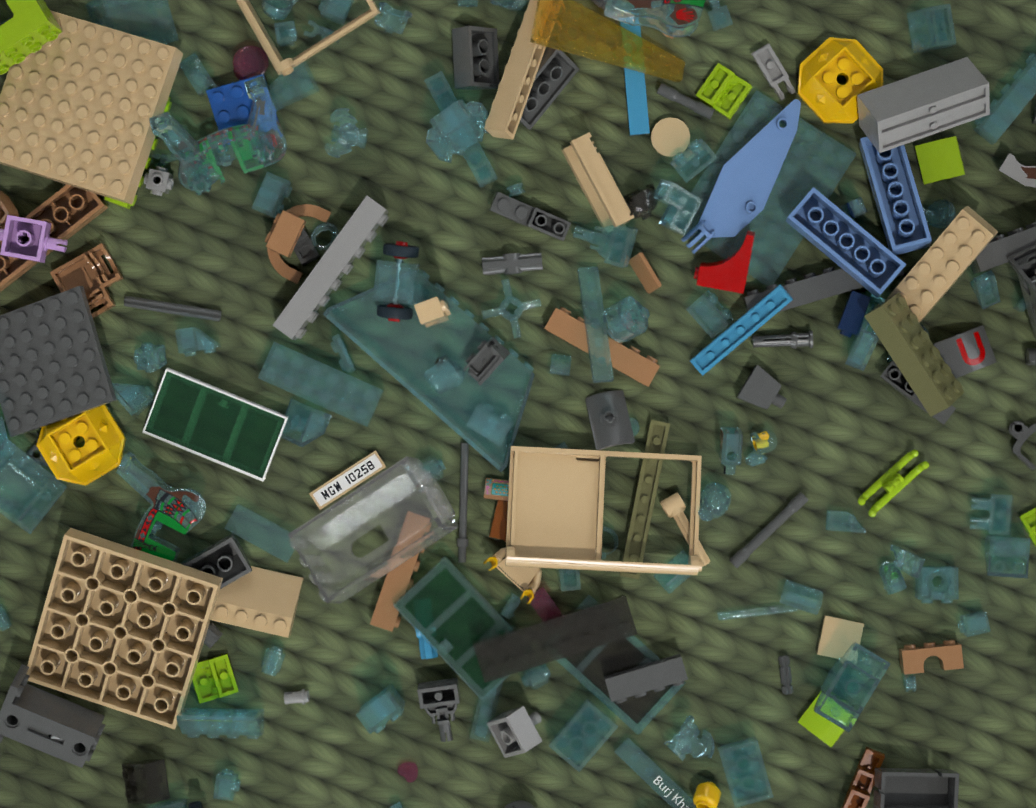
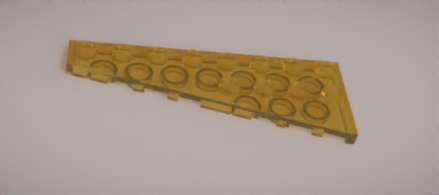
[530,0,685,83]

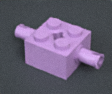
[0,215,68,263]

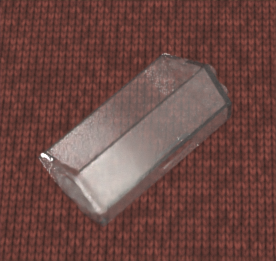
[288,456,459,604]

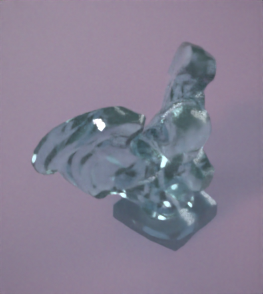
[325,108,368,158]
[664,715,715,761]

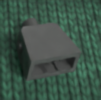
[736,365,787,410]

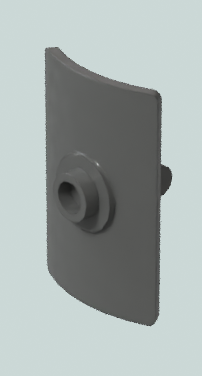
[585,390,635,450]

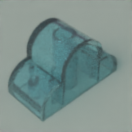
[814,642,891,732]

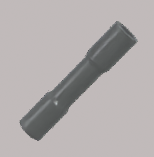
[657,83,715,120]

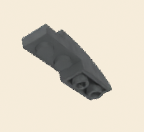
[489,192,571,241]
[880,361,956,425]

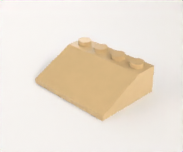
[211,566,304,638]

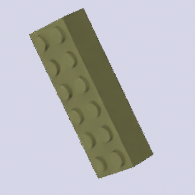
[864,292,965,417]

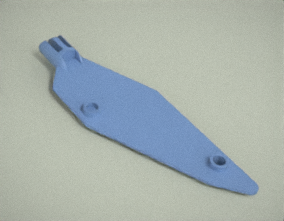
[681,99,801,254]

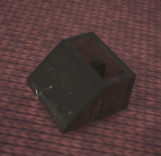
[122,759,170,804]

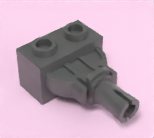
[417,678,461,742]

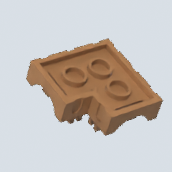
[50,243,124,318]

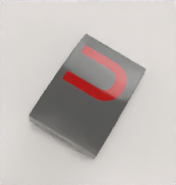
[933,325,997,378]

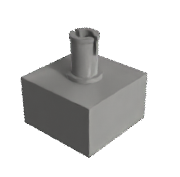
[486,706,542,758]

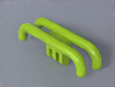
[857,449,929,517]

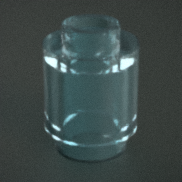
[261,645,286,676]

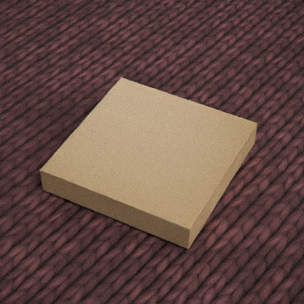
[816,615,864,663]

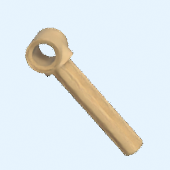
[660,492,710,567]

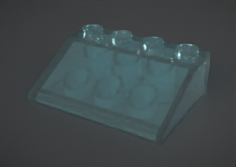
[177,708,264,739]

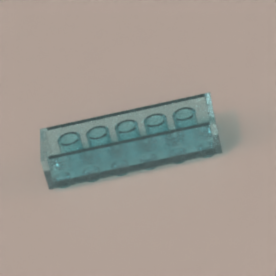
[258,342,385,427]

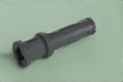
[752,331,813,349]

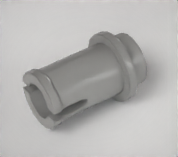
[284,689,310,705]

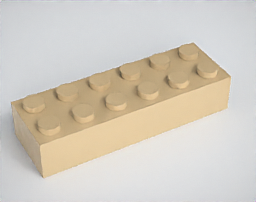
[887,206,998,323]

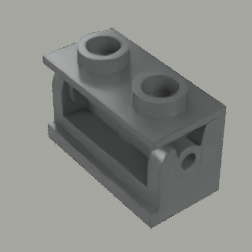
[463,337,510,386]

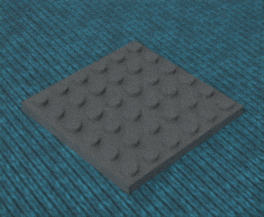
[0,286,117,437]

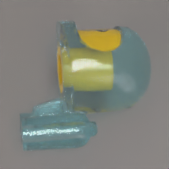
[745,430,778,467]

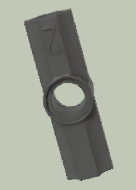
[482,253,543,275]

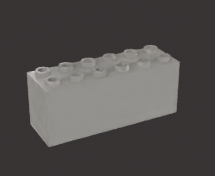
[857,57,990,153]

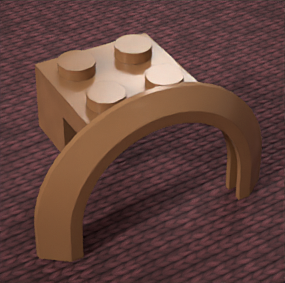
[265,204,331,284]

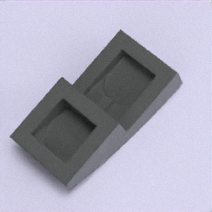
[294,229,320,266]

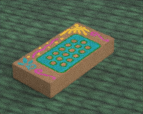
[484,478,509,501]

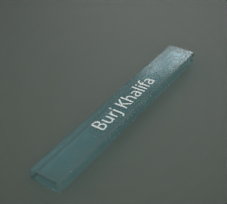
[614,737,696,808]

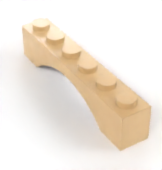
[414,297,451,328]

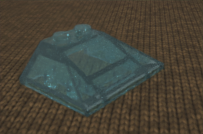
[86,0,179,44]
[0,438,67,534]

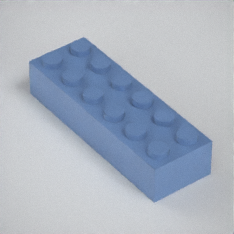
[859,137,932,255]
[786,187,906,298]

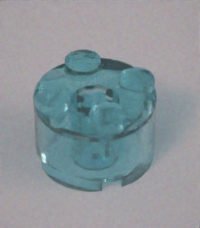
[603,296,650,343]

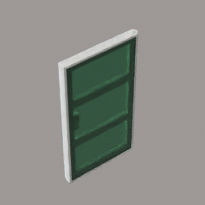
[142,367,289,482]

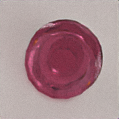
[233,46,269,80]

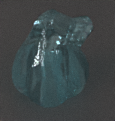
[698,482,732,521]

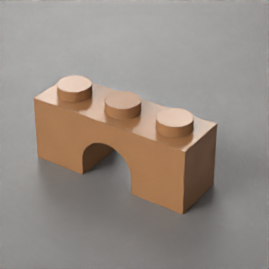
[899,640,964,675]

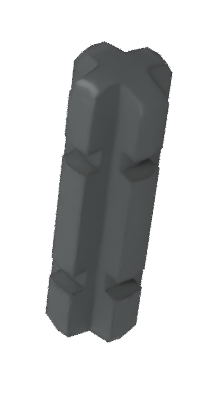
[778,655,793,695]

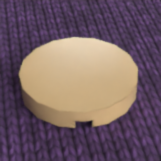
[651,117,690,158]

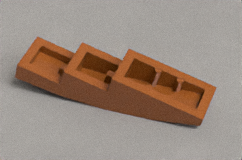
[841,747,885,808]

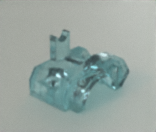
[374,2,413,34]

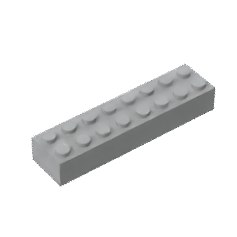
[273,196,389,340]

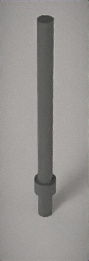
[457,443,469,562]

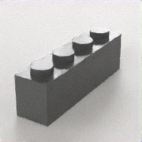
[604,654,688,703]

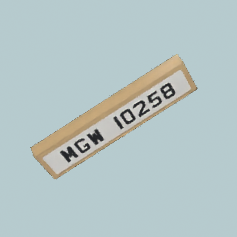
[309,450,387,510]

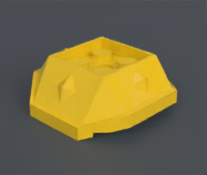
[797,37,883,124]
[36,404,126,486]

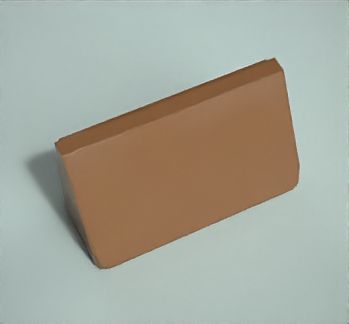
[629,252,662,294]

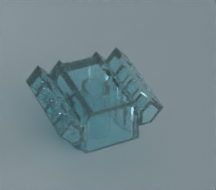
[426,99,489,163]

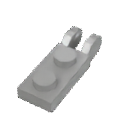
[751,43,795,101]

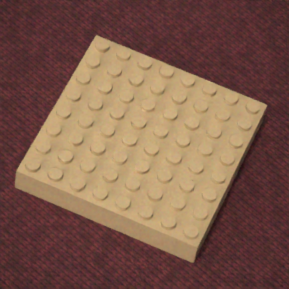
[0,10,183,205]
[27,528,223,729]

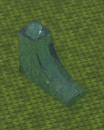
[845,294,886,371]

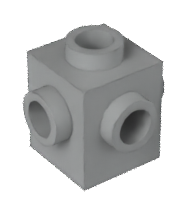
[144,166,174,196]

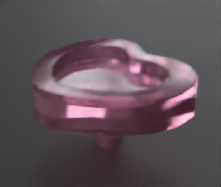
[398,762,418,783]

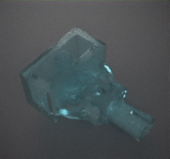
[573,224,638,268]

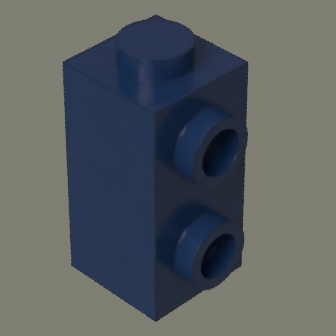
[836,291,871,338]

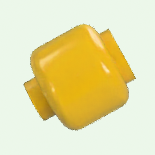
[693,782,721,808]

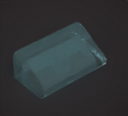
[654,551,691,594]
[780,580,823,615]

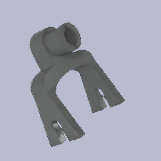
[1008,421,1036,471]

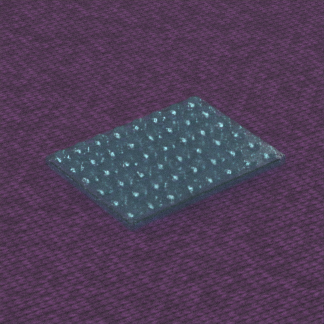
[671,90,857,286]

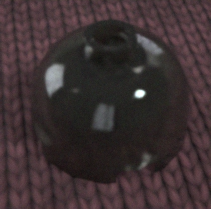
[623,184,659,220]

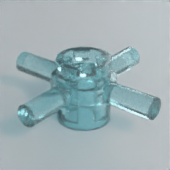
[482,279,541,339]

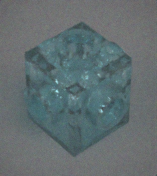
[134,342,167,372]

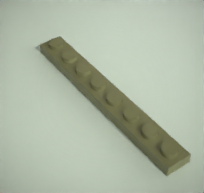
[620,420,670,579]

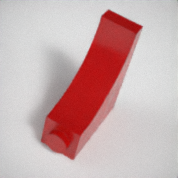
[694,231,755,294]

